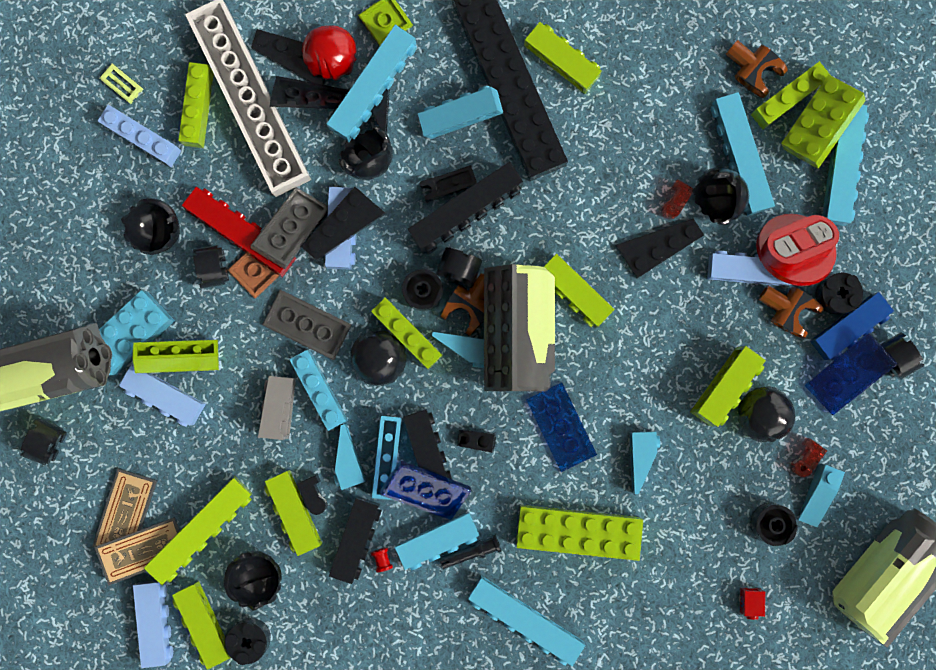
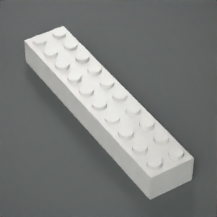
[185,0,311,197]

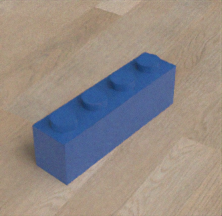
[810,292,894,361]

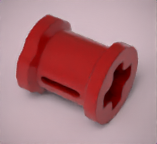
[370,547,393,573]

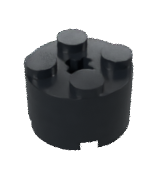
[193,245,229,289]
[436,247,482,288]
[402,269,443,311]
[815,272,863,315]
[875,332,924,380]
[20,418,67,465]
[750,503,798,546]
[225,618,271,665]

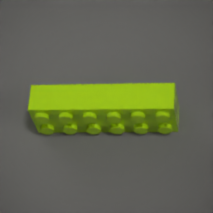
[516,505,643,561]

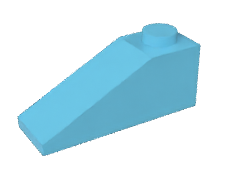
[432,332,484,368]
[333,424,366,490]
[629,431,660,494]
[798,463,845,527]

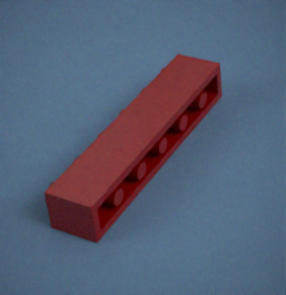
[182,187,296,278]

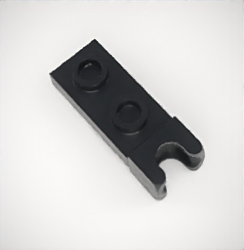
[419,165,477,203]

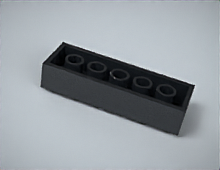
[408,161,523,254]

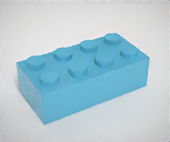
[99,290,175,376]

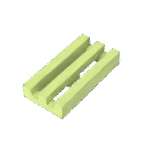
[99,64,144,104]

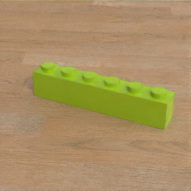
[144,476,252,585]

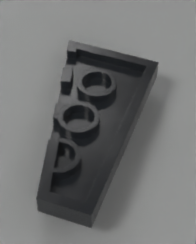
[251,29,325,85]
[269,76,350,109]
[302,187,386,261]
[615,219,704,278]

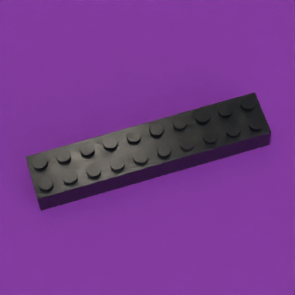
[452,0,568,181]

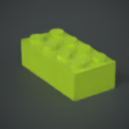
[781,74,866,169]
[690,346,766,427]

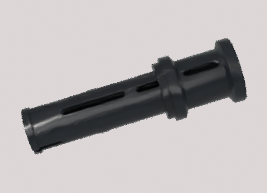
[439,534,502,569]

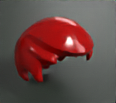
[302,25,357,81]

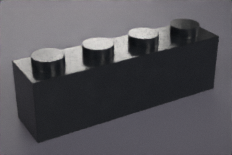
[403,409,453,495]
[329,496,382,584]

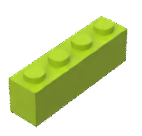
[524,22,602,94]
[751,61,830,130]
[178,62,214,148]
[544,254,615,328]
[371,297,443,370]
[133,340,219,373]
[264,470,323,556]
[172,581,231,670]

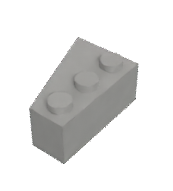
[258,376,296,440]

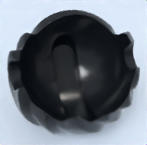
[339,127,393,180]
[692,167,750,225]
[121,198,180,255]
[350,331,407,386]
[737,386,796,443]
[223,551,282,611]

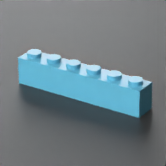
[327,25,417,142]
[711,92,775,216]
[822,105,869,226]
[468,575,586,666]

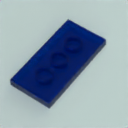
[805,332,898,416]
[526,382,597,472]
[380,460,472,520]

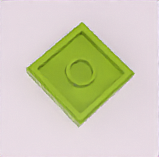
[358,0,413,46]

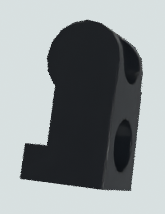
[457,430,497,453]
[297,474,328,515]

